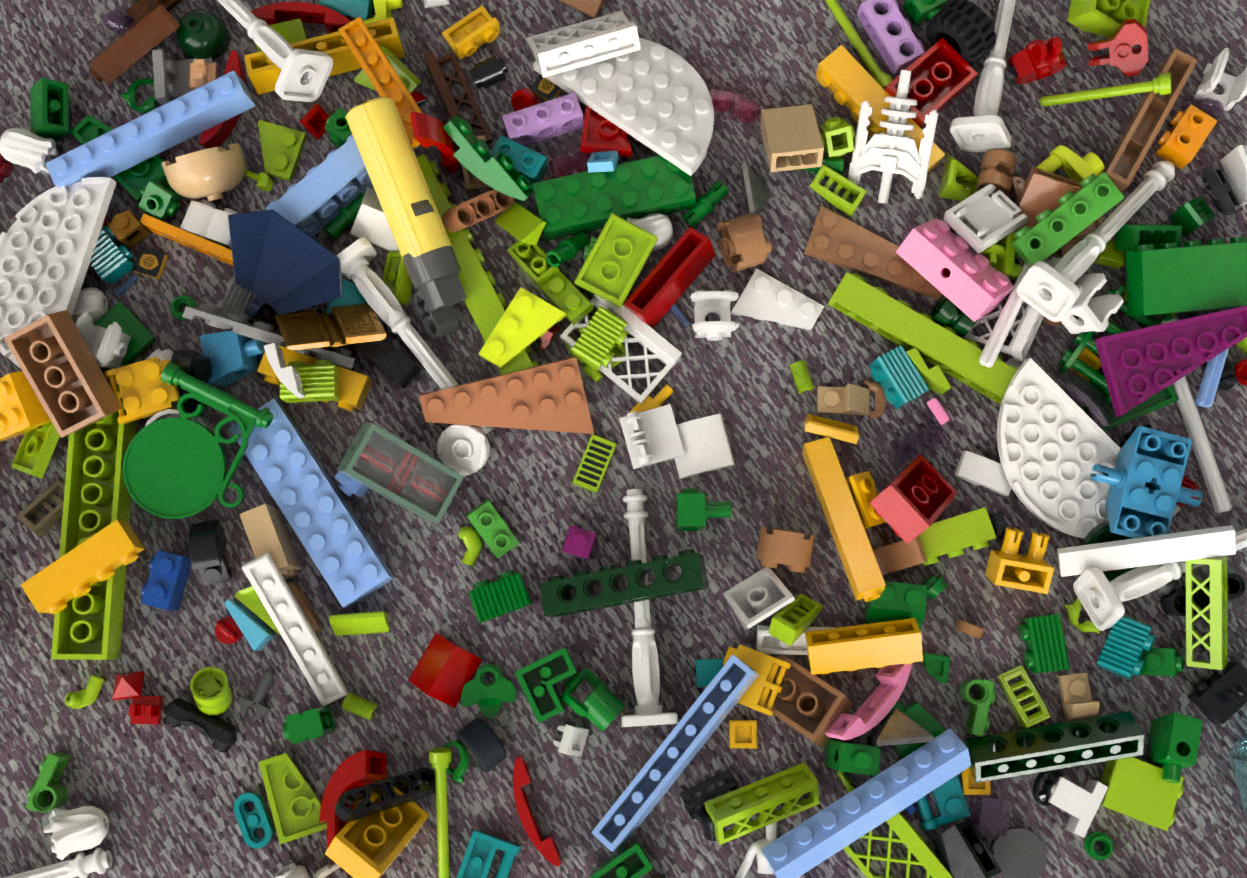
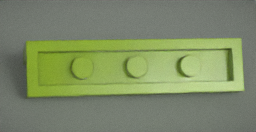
[1185,555,1228,670]
[705,762,819,845]

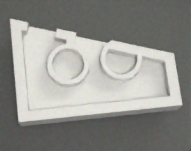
[731,269,825,330]

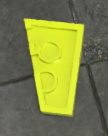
[478,287,566,369]

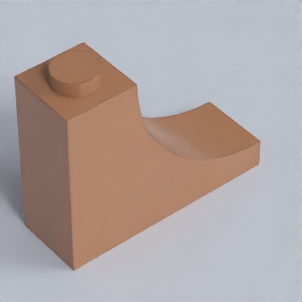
[1015,167,1082,231]

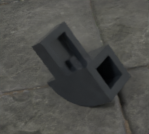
[188,519,232,586]

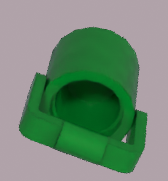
[561,668,625,732]

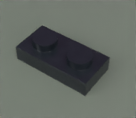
[1202,165,1242,215]

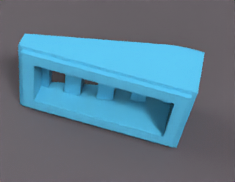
[224,599,275,651]

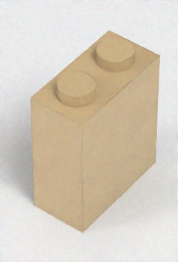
[760,104,824,172]
[239,504,301,580]

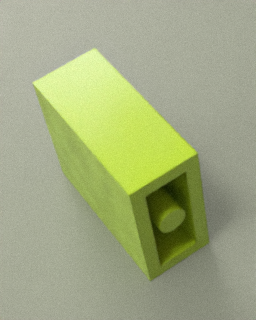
[1100,757,1184,831]

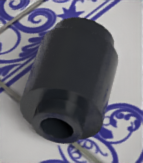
[469,55,508,89]

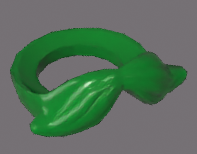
[121,78,158,114]
[443,740,469,783]

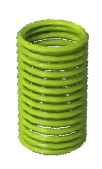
[789,360,815,394]
[342,692,378,721]

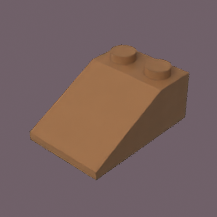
[765,654,853,749]

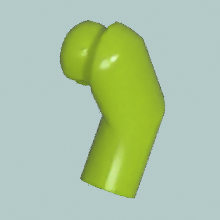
[458,526,482,567]
[64,675,105,709]

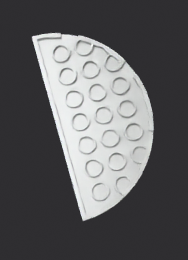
[533,38,714,176]
[0,177,117,369]
[997,358,1180,539]

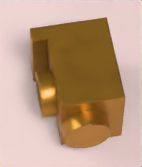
[107,209,151,249]

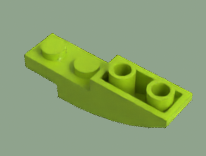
[507,241,594,325]

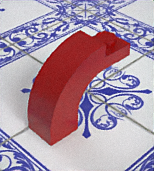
[319,750,387,849]

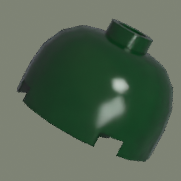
[176,10,230,61]

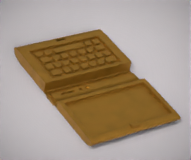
[274,303,387,350]

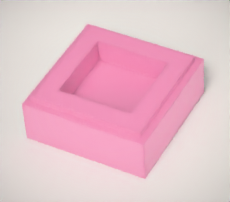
[927,398,950,425]

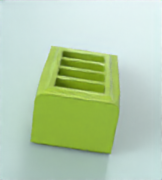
[809,164,867,217]
[769,593,823,646]
[996,665,1051,728]

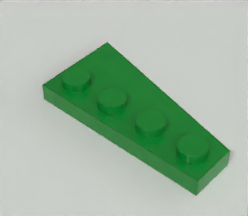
[69,115,166,203]

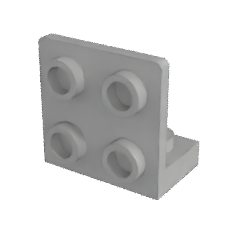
[152,49,214,106]

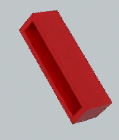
[624,227,715,329]

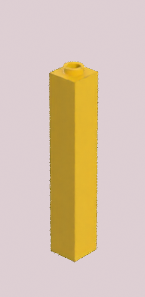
[802,437,886,602]

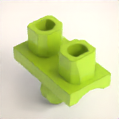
[982,231,1022,281]

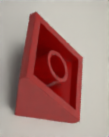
[408,633,483,708]

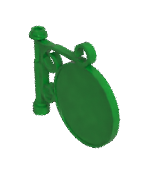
[123,362,274,519]

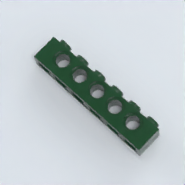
[540,549,709,618]
[965,711,1144,783]

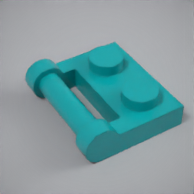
[916,775,971,831]
[457,829,521,878]

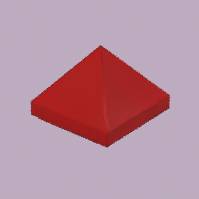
[299,103,329,140]
[112,671,144,700]

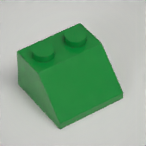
[863,581,927,629]

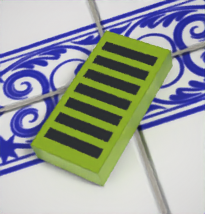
[572,434,617,493]

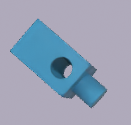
[200,331,265,387]

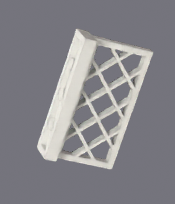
[527,11,641,78]
[962,256,1061,362]
[560,294,682,404]

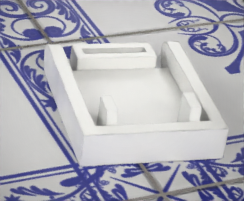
[943,183,1028,254]

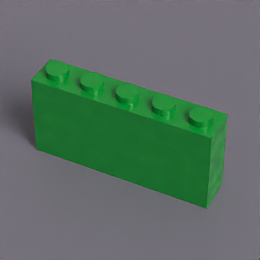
[1126,237,1247,316]

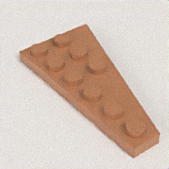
[419,356,594,434]

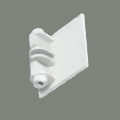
[619,404,685,469]

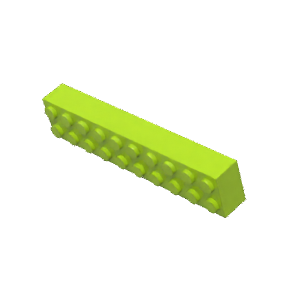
[51,387,137,660]

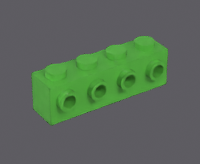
[1010,172,1125,268]

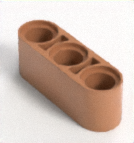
[442,189,514,233]

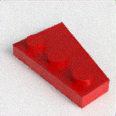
[580,106,632,157]

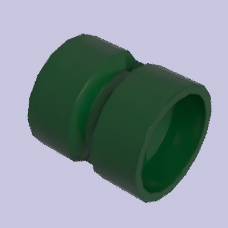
[930,294,977,337]

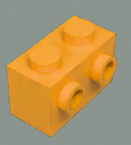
[1155,104,1217,169]

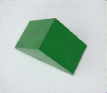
[1169,196,1216,237]

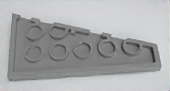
[182,303,356,369]

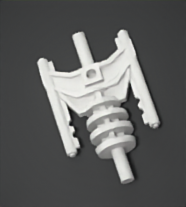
[848,70,938,204]

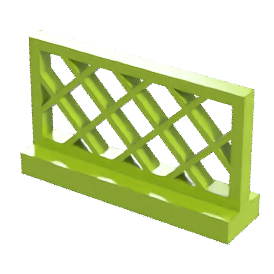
[843,812,954,878]

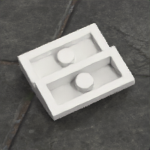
[674,414,735,479]

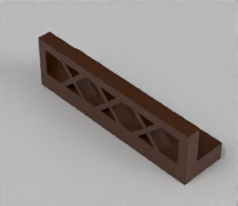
[423,51,493,144]

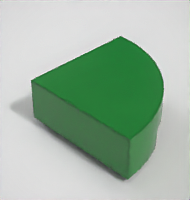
[922,652,950,684]

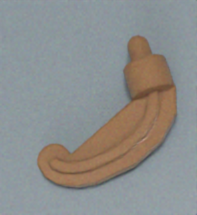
[863,380,887,419]

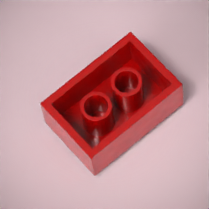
[885,38,978,129]
[869,454,958,544]

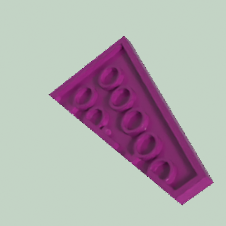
[1095,306,1247,417]

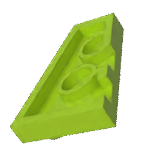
[259,753,327,844]

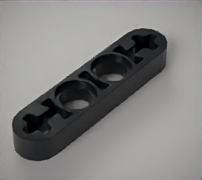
[335,767,436,822]

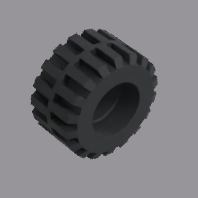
[926,0,996,67]

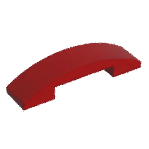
[250,2,350,33]
[199,50,247,149]
[410,112,459,174]
[513,754,562,867]

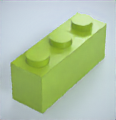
[919,507,996,566]

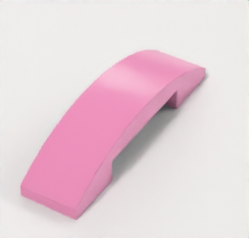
[825,664,912,740]

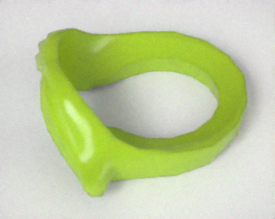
[1064,597,1100,634]

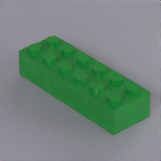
[532,155,696,241]

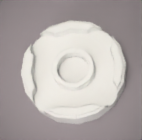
[437,424,490,476]

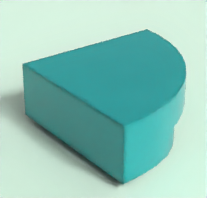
[695,659,723,688]

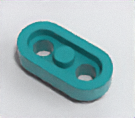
[233,792,274,849]

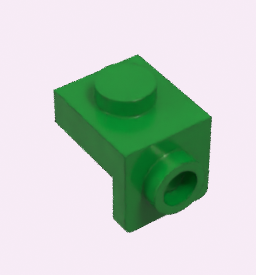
[1140,648,1184,677]

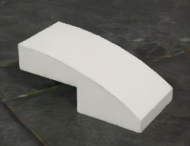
[264,343,305,399]
[954,451,1011,496]

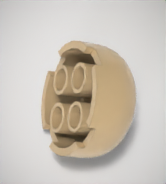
[161,143,246,202]

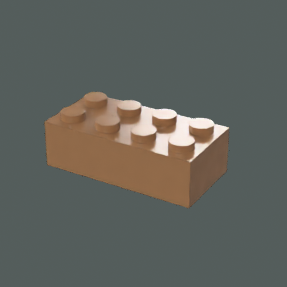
[4,310,123,438]

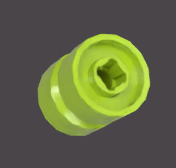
[190,667,233,716]

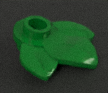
[461,664,516,720]

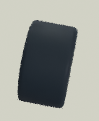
[457,717,507,773]

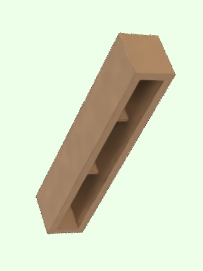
[1100,48,1198,193]

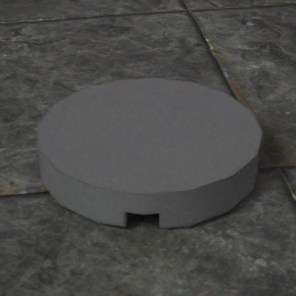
[989,827,1047,878]

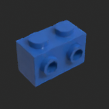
[141,550,191,611]

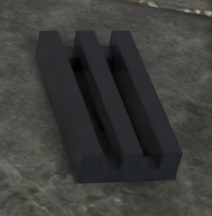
[680,769,738,820]

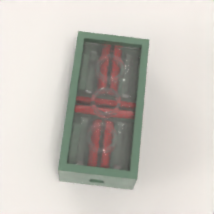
[337,422,464,524]

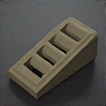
[16,479,65,539]

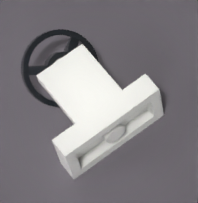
[1032,769,1108,838]

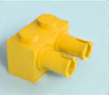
[985,527,1054,594]

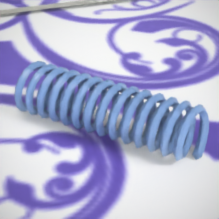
[114,275,139,298]
[671,304,691,327]

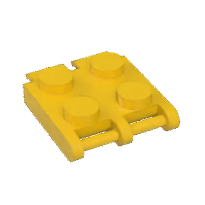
[104,357,180,424]
[723,644,791,717]

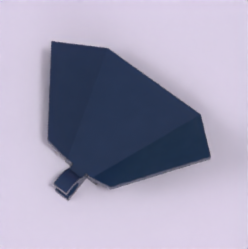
[228,209,342,319]

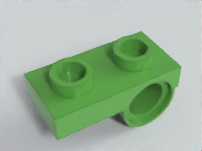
[466,499,520,559]
[959,679,996,737]
[25,752,70,812]

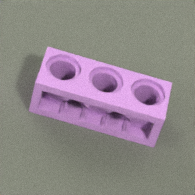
[856,0,925,76]
[502,93,584,146]

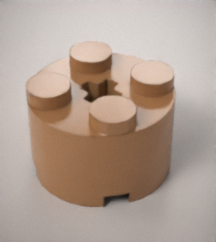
[717,213,772,273]
[756,526,815,573]

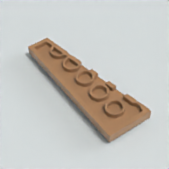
[804,206,942,300]

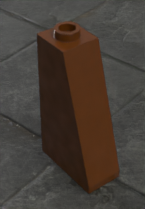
[87,3,181,85]

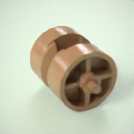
[976,150,1017,198]

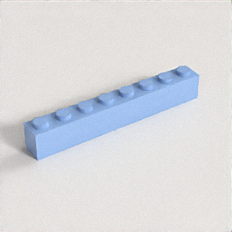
[46,70,255,188]
[591,655,760,852]
[760,728,971,878]

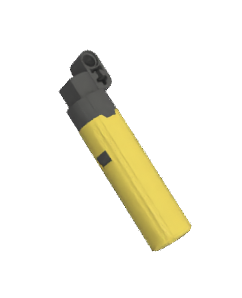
[346,97,467,339]

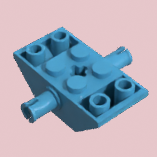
[1090,426,1203,538]

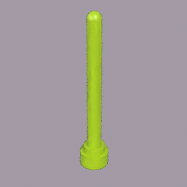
[825,0,893,88]
[1039,73,1171,107]
[429,747,452,878]

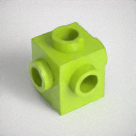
[818,117,855,157]

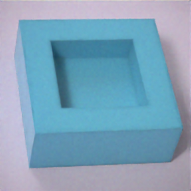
[587,150,619,173]

